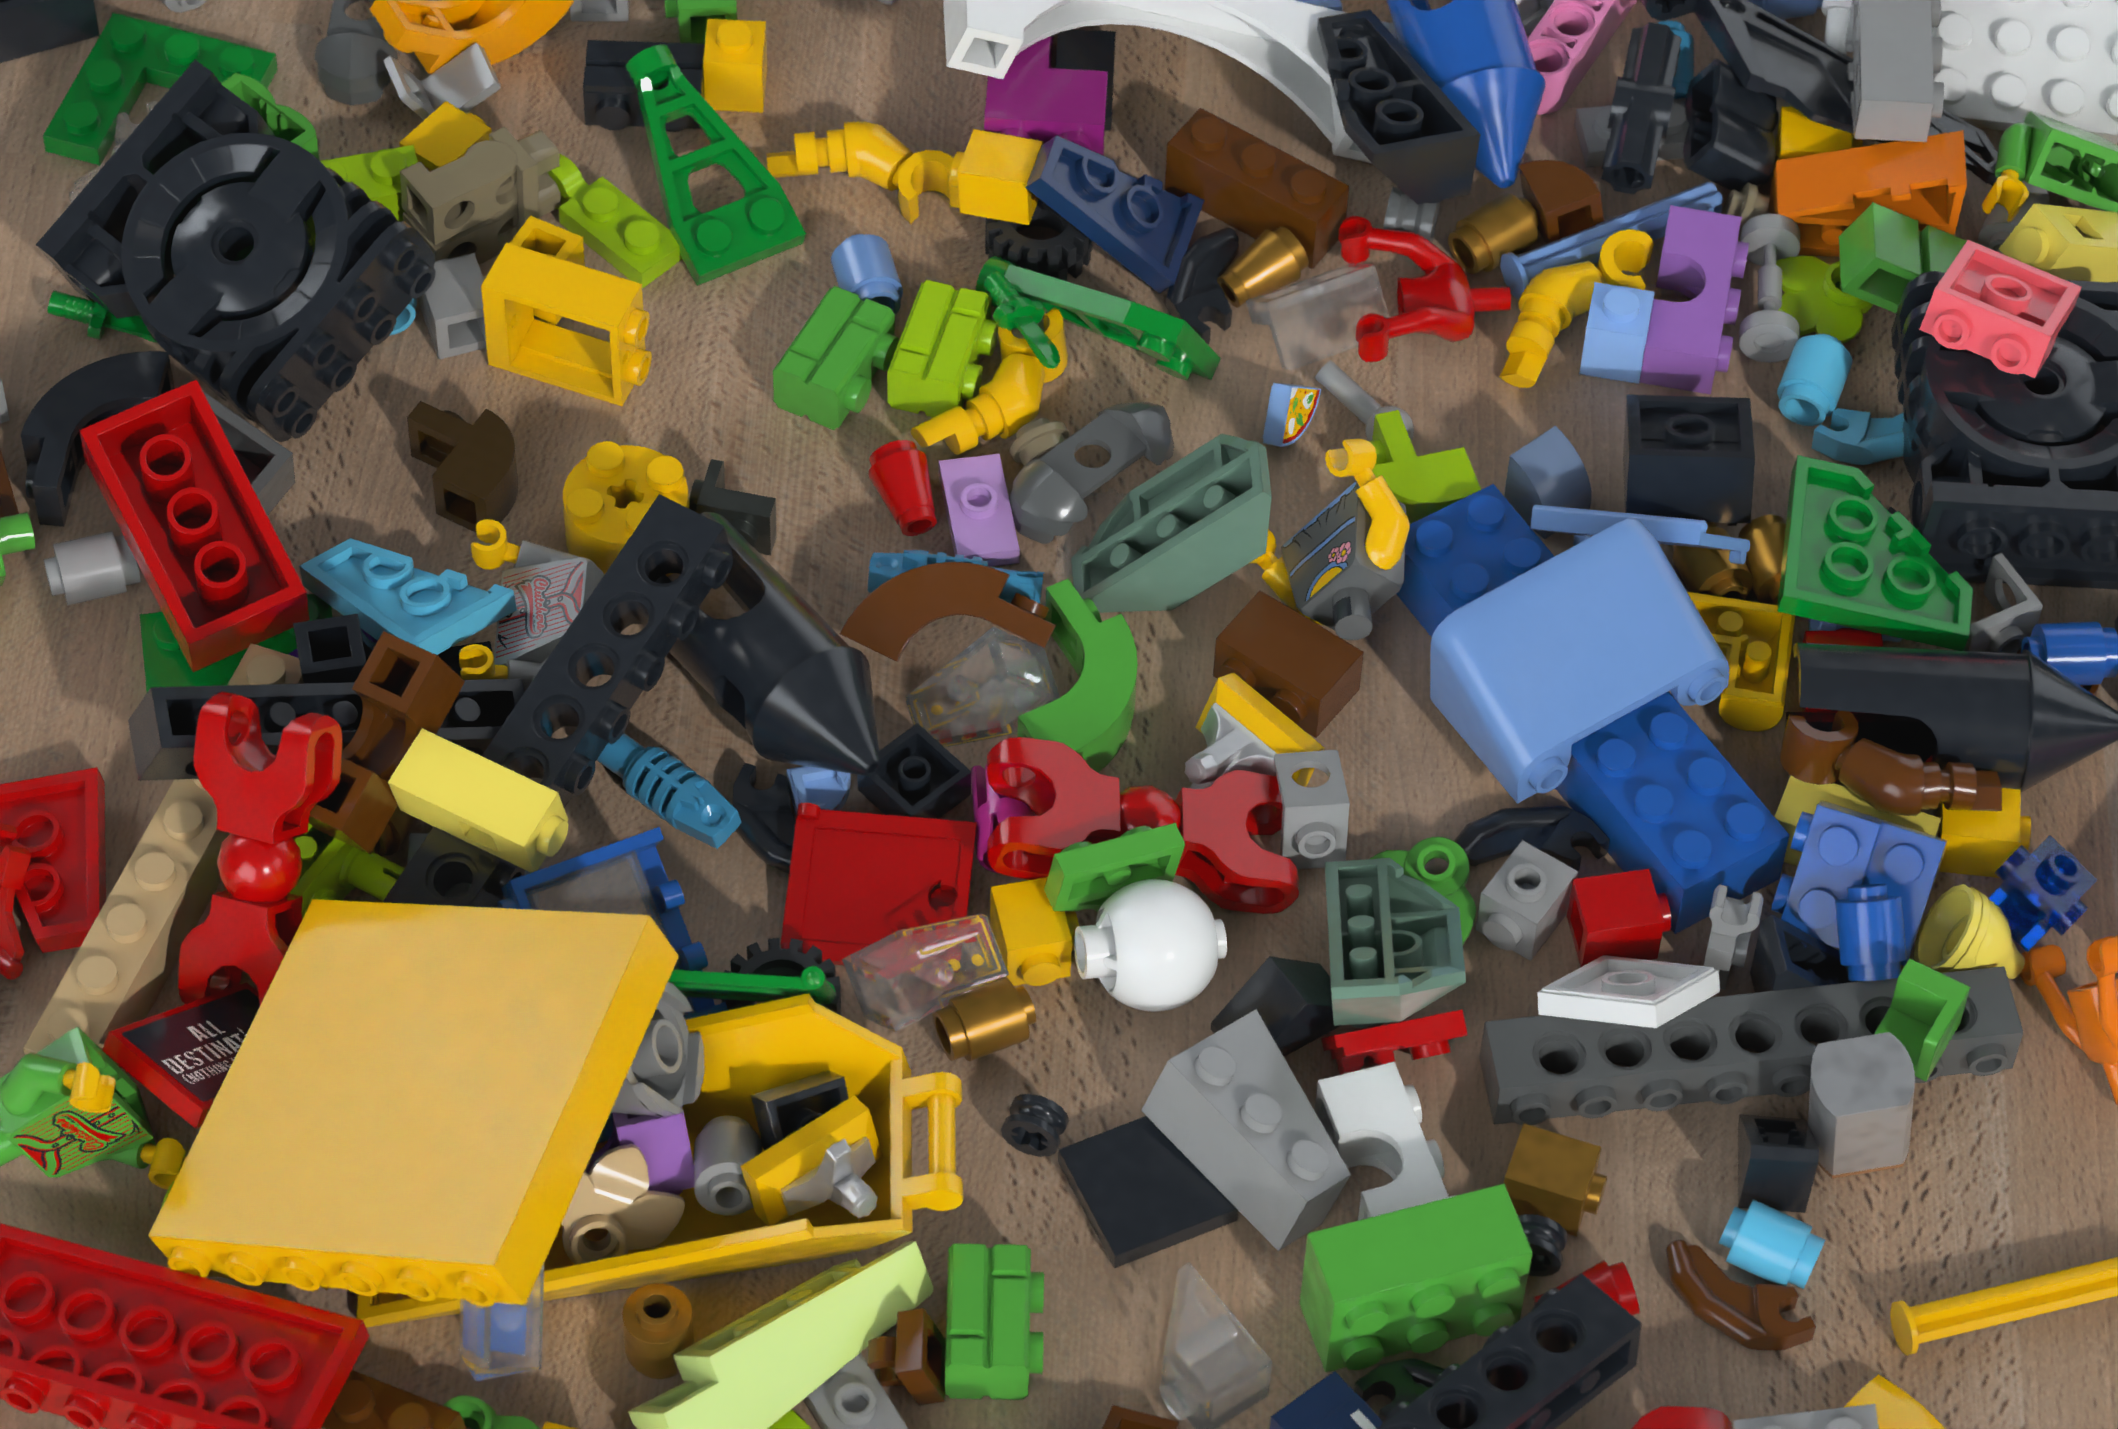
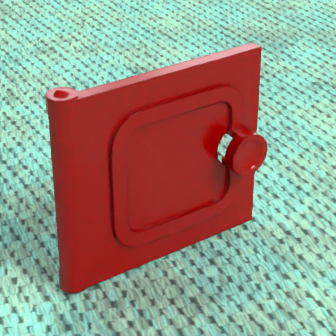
[780,803,977,975]

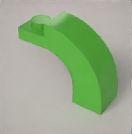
[1017,579,1138,773]

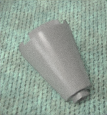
[611,982,705,1117]

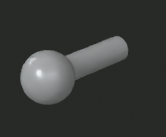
[1315,361,1414,441]

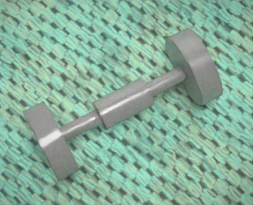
[1739,214,1800,363]

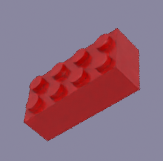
[79,379,310,672]

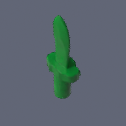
[983,272,1060,368]
[47,290,158,343]

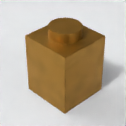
[1504,1123,1608,1236]

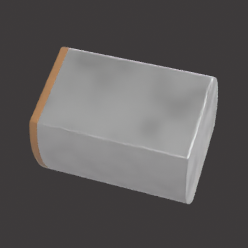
[1808,1032,1915,1178]

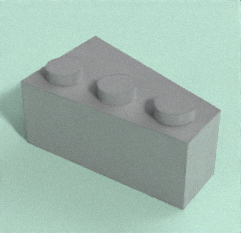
[1845,0,1944,142]
[1141,1009,1351,1251]

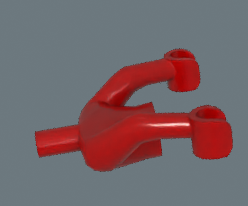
[1338,216,1511,362]

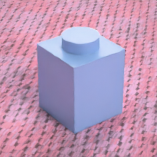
[1579,282,1654,384]

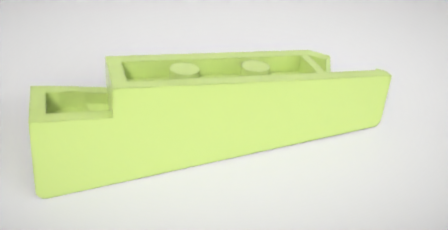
[628,1241,933,1429]

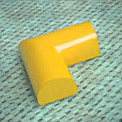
[1687,591,1795,731]

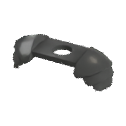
[314,0,398,106]
[1009,402,1174,544]

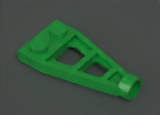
[626,45,806,286]
[975,256,1221,380]

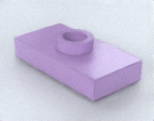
[938,454,1020,567]

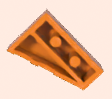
[1769,130,1967,257]

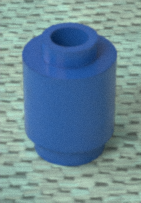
[2021,622,2118,685]
[1835,884,1907,981]

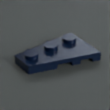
[1025,135,1204,294]

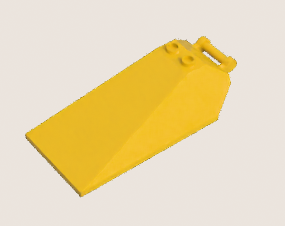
[357,993,963,1328]

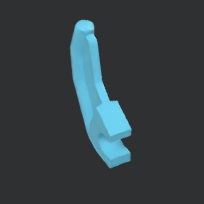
[1811,408,1904,465]

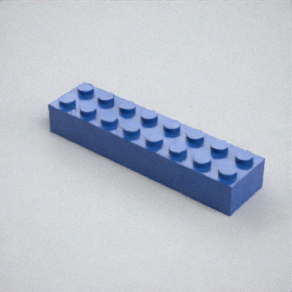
[1396,484,1790,934]

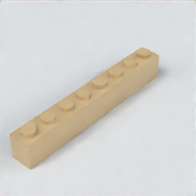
[23,643,304,1067]

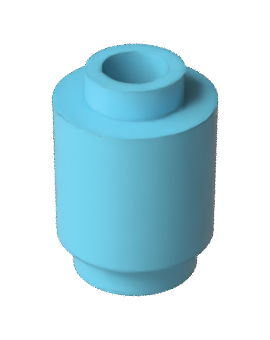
[1777,334,1853,426]
[1719,1200,1826,1289]

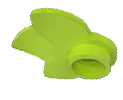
[1776,256,1874,344]

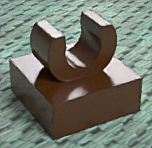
[868,1308,946,1405]

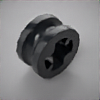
[1001,1094,1069,1157]
[1518,1214,1568,1277]

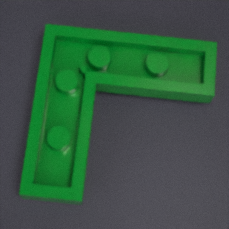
[43,12,278,166]

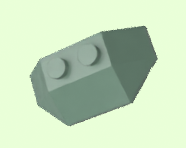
[1071,433,1272,613]
[1325,858,1466,1029]

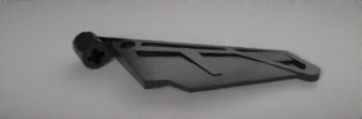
[1640,0,1998,186]

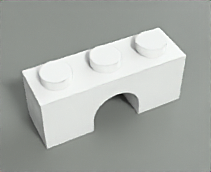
[1314,1062,1457,1221]

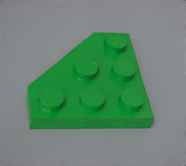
[1777,455,1973,651]

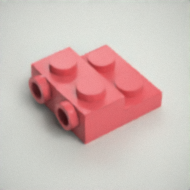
[1919,240,2082,378]

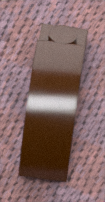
[839,562,1056,662]

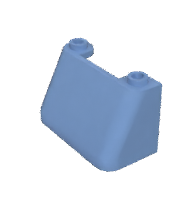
[1430,518,1730,804]

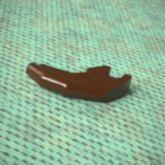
[1666,1240,1816,1350]

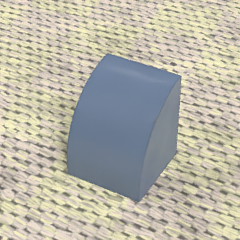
[1504,426,1592,540]

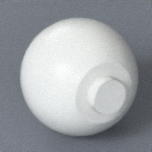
[1074,879,1227,1012]

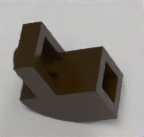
[407,401,518,532]

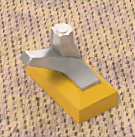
[1184,672,1325,789]
[740,1096,883,1226]

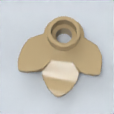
[561,1144,685,1265]

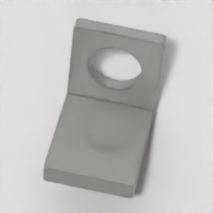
[383,43,501,120]
[1963,553,2043,654]
[1274,750,1350,869]

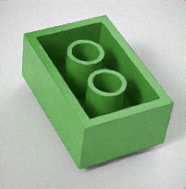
[1299,1184,1533,1373]

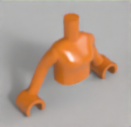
[2019,935,2118,1104]

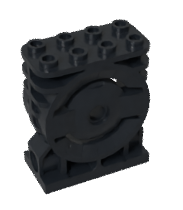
[36,60,436,442]
[1891,271,2118,590]

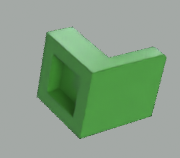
[1874,958,1971,1082]

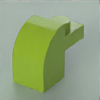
[1369,410,1481,524]

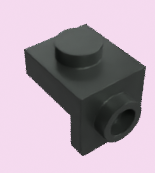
[689,459,777,556]

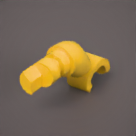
[766,122,959,224]
[1499,229,1654,388]
[911,308,1068,455]

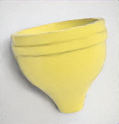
[1914,884,2025,979]

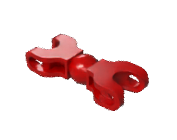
[178,692,342,1005]
[987,737,1299,914]

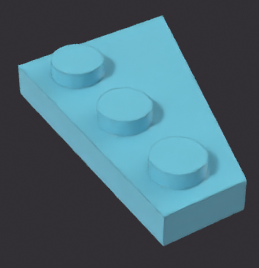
[299,538,517,655]

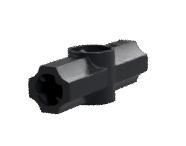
[1601,22,1682,194]

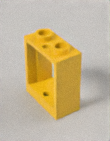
[481,242,652,406]

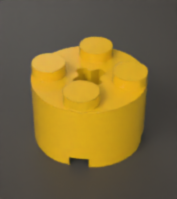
[563,441,689,577]

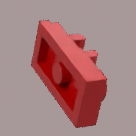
[1321,1009,1468,1075]

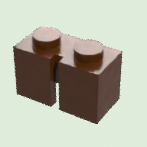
[1213,590,1364,738]

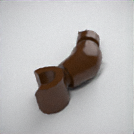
[1780,711,2002,816]

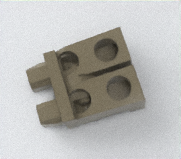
[400,127,561,265]

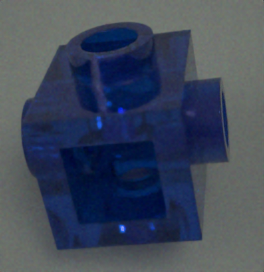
[1988,835,2098,952]

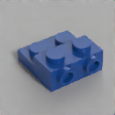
[1771,800,1947,966]

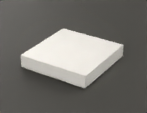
[1537,955,1720,1028]

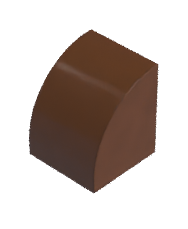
[1518,160,1604,244]

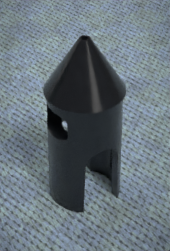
[644,512,881,776]
[1785,642,2118,792]

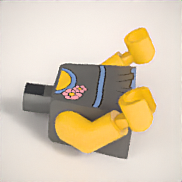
[1249,438,1410,640]

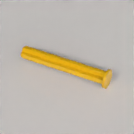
[1890,1257,2118,1355]

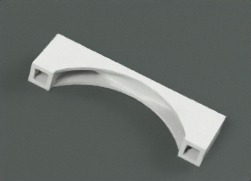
[943,0,1398,163]

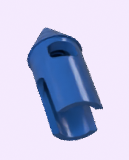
[1386,0,1546,188]

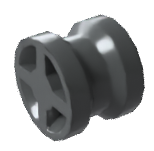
[1383,186,1440,243]

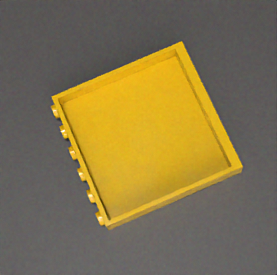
[148,899,679,1307]

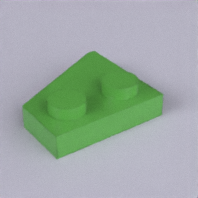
[1044,823,1185,912]

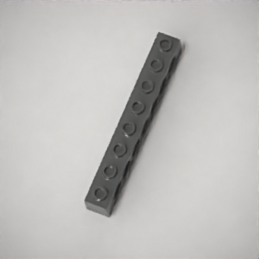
[1479,966,2024,1125]

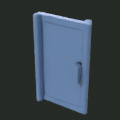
[1530,504,1750,564]

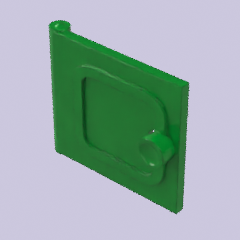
[668,966,836,1005]

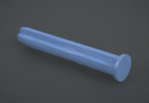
[1500,182,1723,299]

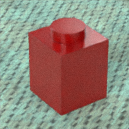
[1566,869,1671,967]

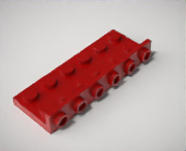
[0,1223,370,1429]

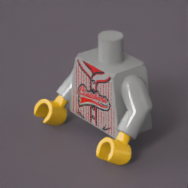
[459,519,605,691]

